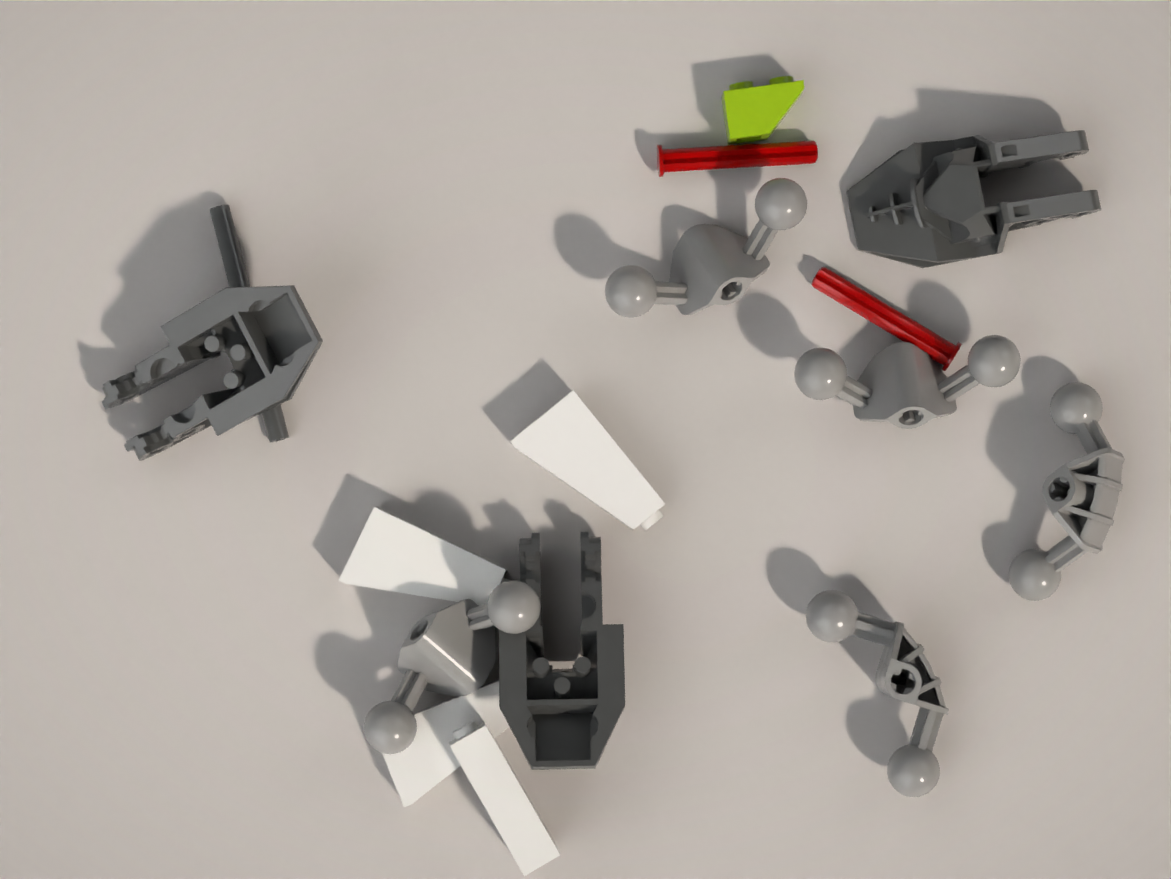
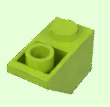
[721,76,805,145]

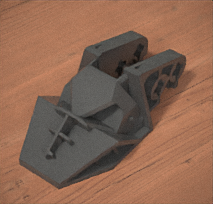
[846,130,1101,268]
[102,285,323,461]
[499,532,625,770]

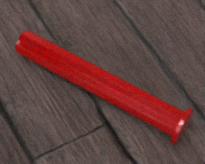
[657,141,818,177]
[811,267,962,371]

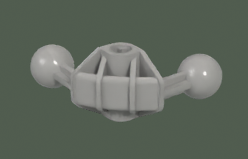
[605,178,807,318]
[794,335,1021,429]
[1009,382,1125,601]
[364,580,541,754]
[806,590,949,797]

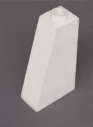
[510,390,665,531]
[339,507,510,606]
[382,679,509,807]
[449,720,560,876]

